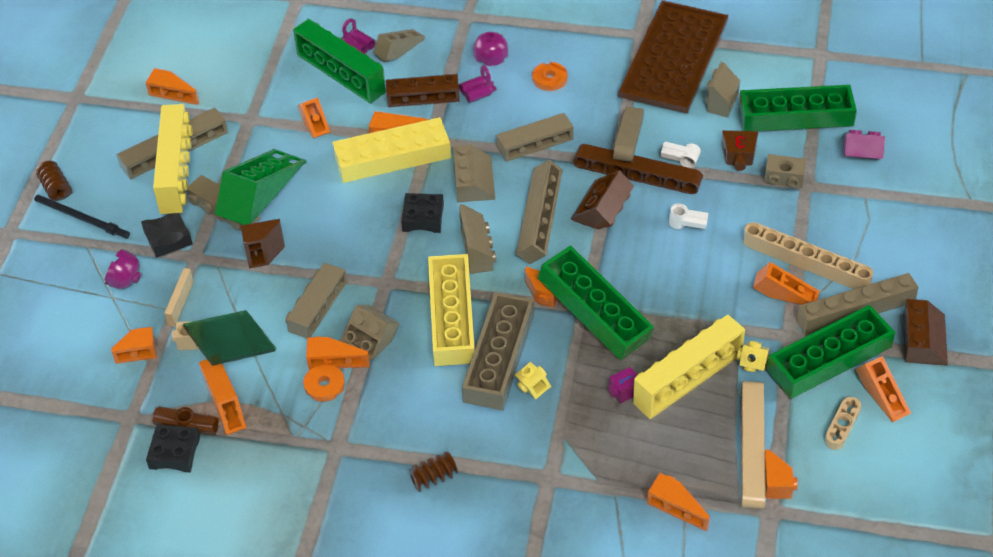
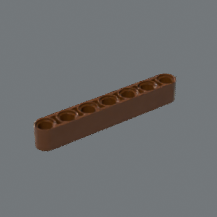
[573,144,703,194]

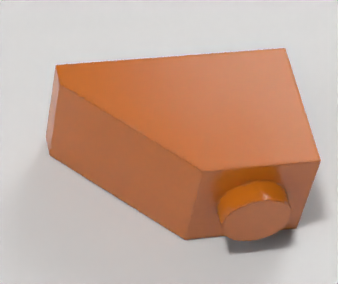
[297,97,330,138]
[525,266,558,308]
[111,327,156,364]
[765,449,798,499]

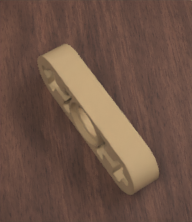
[825,397,861,450]

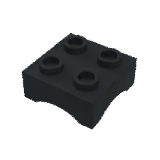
[401,193,444,233]
[141,213,193,258]
[146,424,200,473]

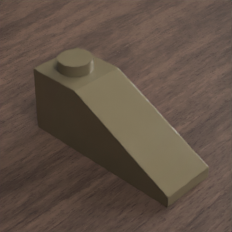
[373,29,425,62]

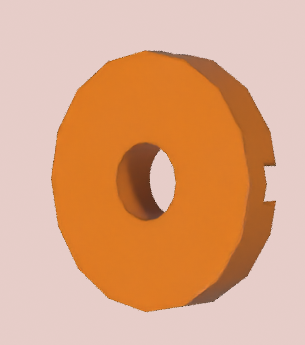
[532,62,568,91]
[303,364,345,402]

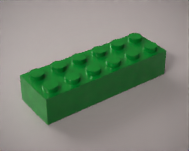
[293,18,386,104]
[739,84,857,131]
[538,245,654,361]
[767,305,896,399]

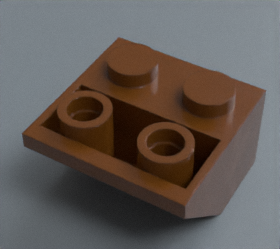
[241,218,285,269]

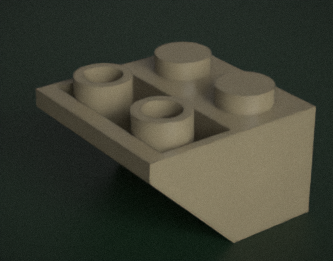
[705,62,740,118]
[341,305,400,360]

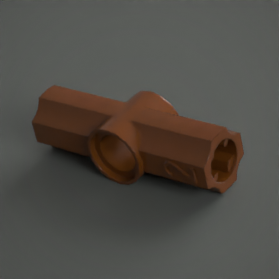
[152,406,219,436]

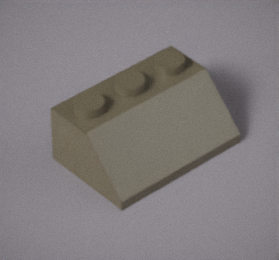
[453,144,495,202]
[459,204,496,274]

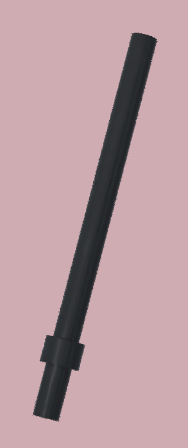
[34,194,130,239]

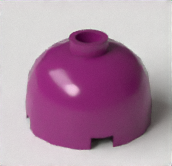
[474,32,508,66]
[104,249,142,289]

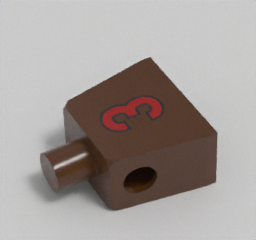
[721,130,758,171]

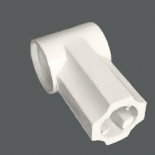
[661,142,701,168]
[669,203,708,229]

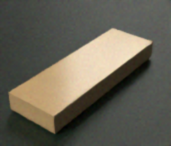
[164,268,194,327]

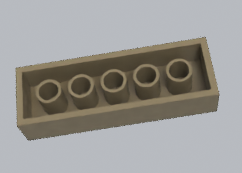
[462,292,534,411]

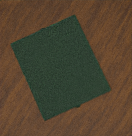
[183,310,276,366]

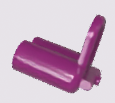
[341,18,376,54]
[459,65,497,103]

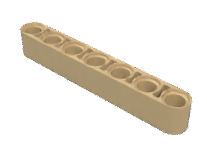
[743,222,873,289]
[741,381,765,509]

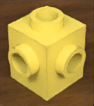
[737,341,770,372]
[515,362,551,400]

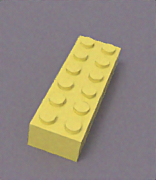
[153,104,193,214]
[332,117,451,183]
[428,254,475,366]
[633,315,745,419]

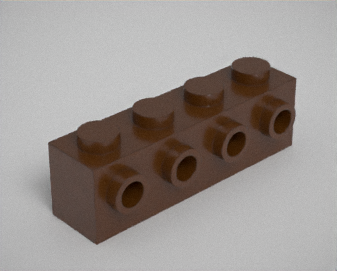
[386,74,460,108]

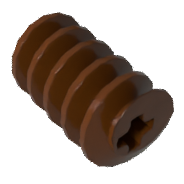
[36,161,72,201]
[409,451,458,492]

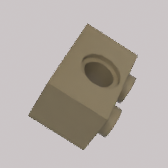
[764,154,806,188]

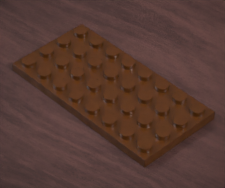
[618,0,729,113]

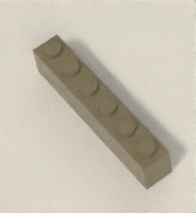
[117,108,228,180]
[516,159,563,264]
[796,273,919,336]

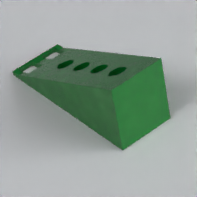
[215,149,307,225]

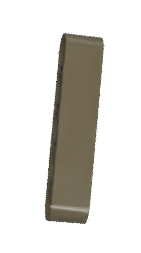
[613,106,644,162]

